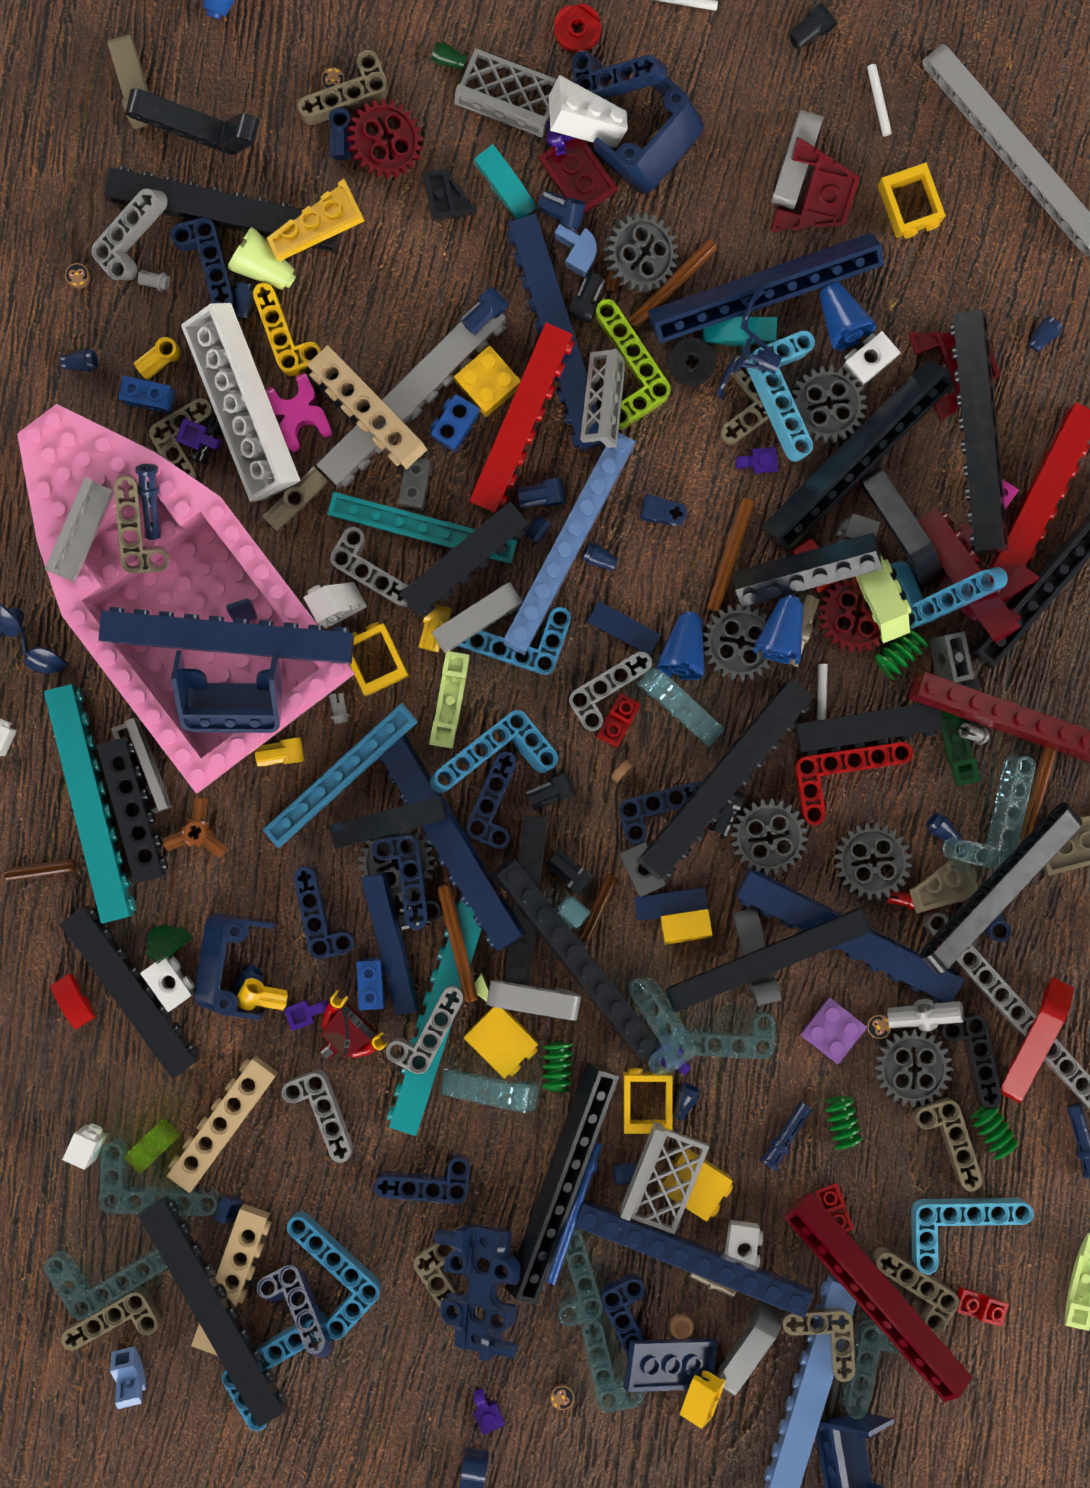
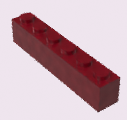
[918,507,1021,643]

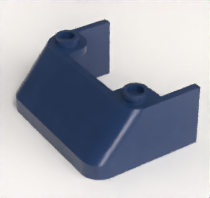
[593,76,704,194]
[171,650,282,733]
[194,913,279,1020]
[816,1413,894,1488]

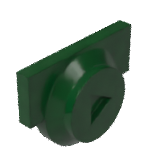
[146,925,193,964]

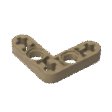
[720,356,781,445]
[149,398,213,480]
[414,1225,464,1314]
[781,1308,855,1382]

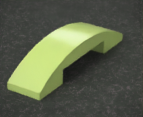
[429,651,470,749]
[1064,1233,1090,1331]

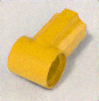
[133,337,181,380]
[419,604,452,653]
[255,737,304,766]
[236,978,288,1010]

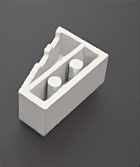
[549,75,628,148]
[303,582,367,629]

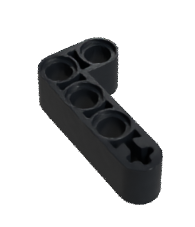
[937,1013,1001,1108]

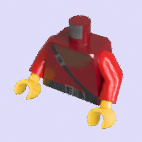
[319,990,390,1060]

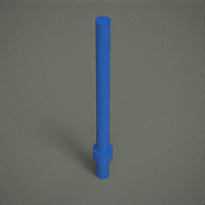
[546,1142,602,1285]

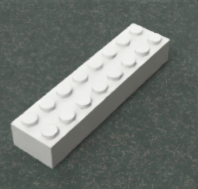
[181,303,300,502]

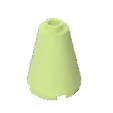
[227,227,296,290]

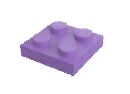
[800,997,867,1064]

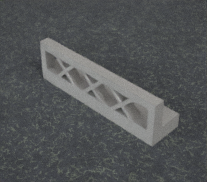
[580,349,626,448]
[44,477,114,582]
[111,718,172,814]

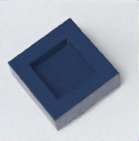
[214,1196,244,1223]

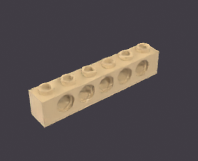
[307,345,427,469]
[167,1056,279,1193]
[191,1204,272,1356]

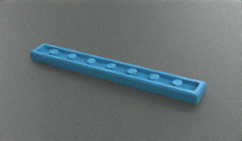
[263,703,418,848]

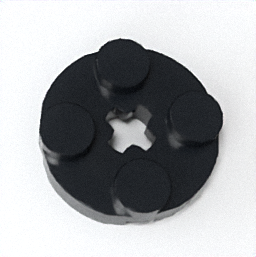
[668,337,716,387]

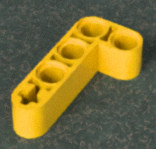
[253,283,321,376]

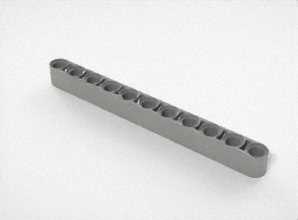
[922,44,1090,256]
[923,912,1090,1109]

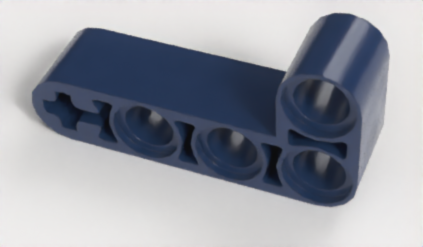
[572,51,668,99]
[170,218,235,309]
[466,752,517,849]
[618,781,702,844]
[372,835,428,930]
[294,866,356,959]
[374,1153,470,1204]
[257,1265,333,1358]
[601,1273,645,1357]
[459,1447,489,1488]

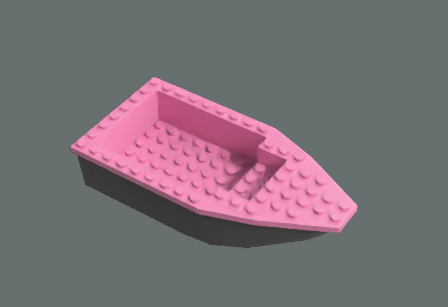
[17,404,355,793]

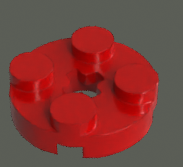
[554,3,601,53]

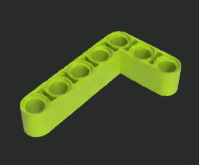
[596,299,670,430]

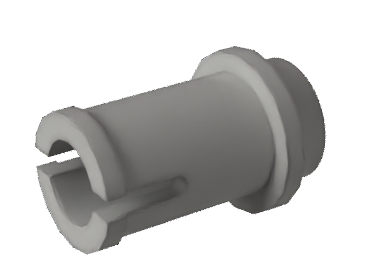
[138,270,170,292]
[329,693,350,724]
[959,723,990,745]

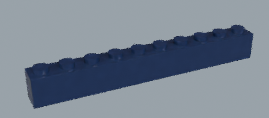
[506,214,604,453]
[647,233,884,344]
[98,607,354,664]
[378,734,526,951]
[735,867,964,1003]
[575,1199,813,1318]

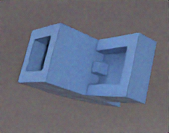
[555,224,597,278]
[110,1346,146,1409]

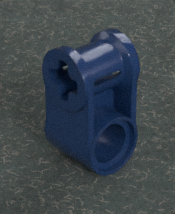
[640,495,687,526]

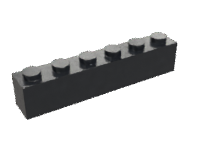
[399,501,529,618]
[734,532,882,607]
[794,704,943,756]

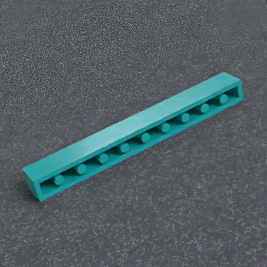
[44,684,136,924]
[387,899,482,1136]

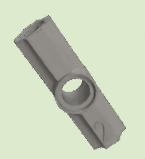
[887,999,964,1031]

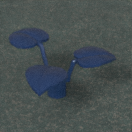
[717,290,783,400]
[0,603,69,674]

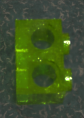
[124,1118,180,1174]

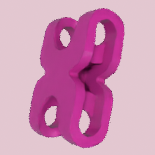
[265,372,333,453]

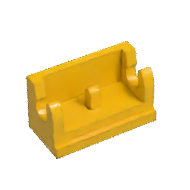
[661,909,712,945]
[679,1371,726,1429]

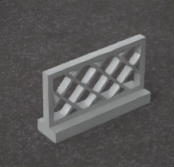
[455,48,557,138]
[620,1122,709,1234]

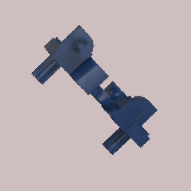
[433,1223,521,1362]

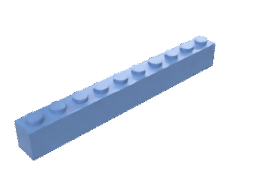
[503,432,635,655]
[764,1275,856,1488]

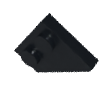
[422,169,477,221]

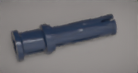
[135,464,161,540]
[759,1101,813,1172]
[1066,1103,1090,1179]

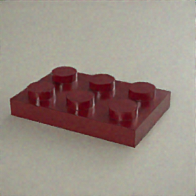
[539,137,618,215]

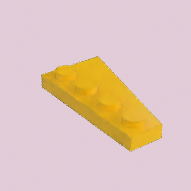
[267,179,364,262]

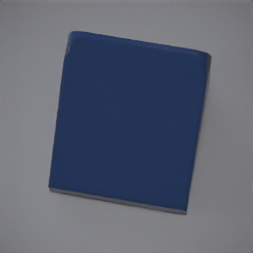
[524,516,551,544]
[226,598,257,622]

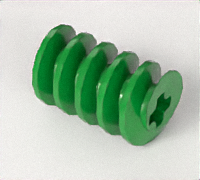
[875,630,929,680]
[541,1041,573,1092]
[823,1096,863,1150]
[970,1106,1019,1160]

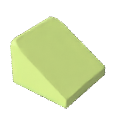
[474,973,489,1002]

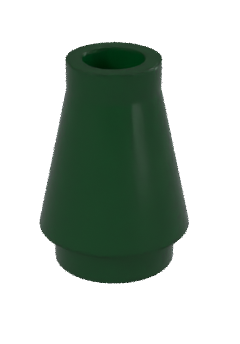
[430,41,467,70]

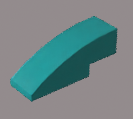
[474,144,537,219]
[702,317,777,346]

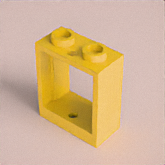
[877,162,946,239]
[350,622,409,697]
[623,1068,672,1134]

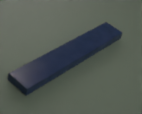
[361,873,420,1015]

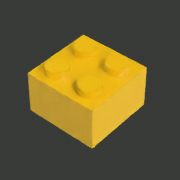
[454,345,521,418]

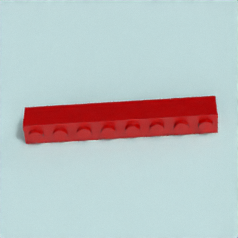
[469,323,575,513]
[988,402,1090,580]

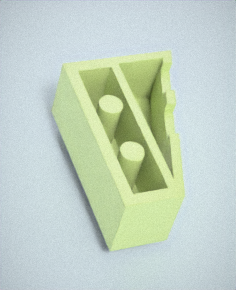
[855,556,911,643]

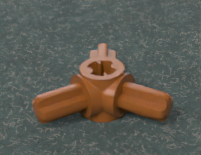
[162,797,228,858]

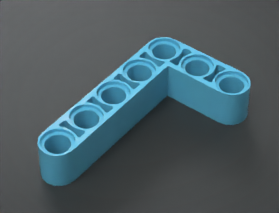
[747,331,815,462]
[911,1198,1034,1275]

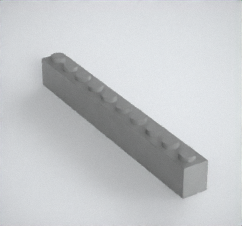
[317,314,506,488]

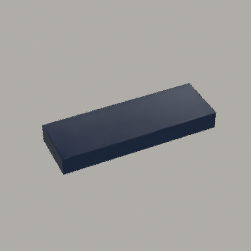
[587,601,661,656]
[634,887,708,921]

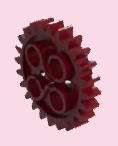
[346,98,424,180]
[817,577,881,654]

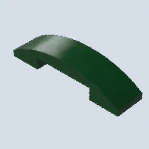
[940,710,981,786]

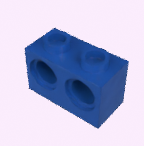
[118,376,175,414]
[430,394,481,453]
[356,958,386,1010]

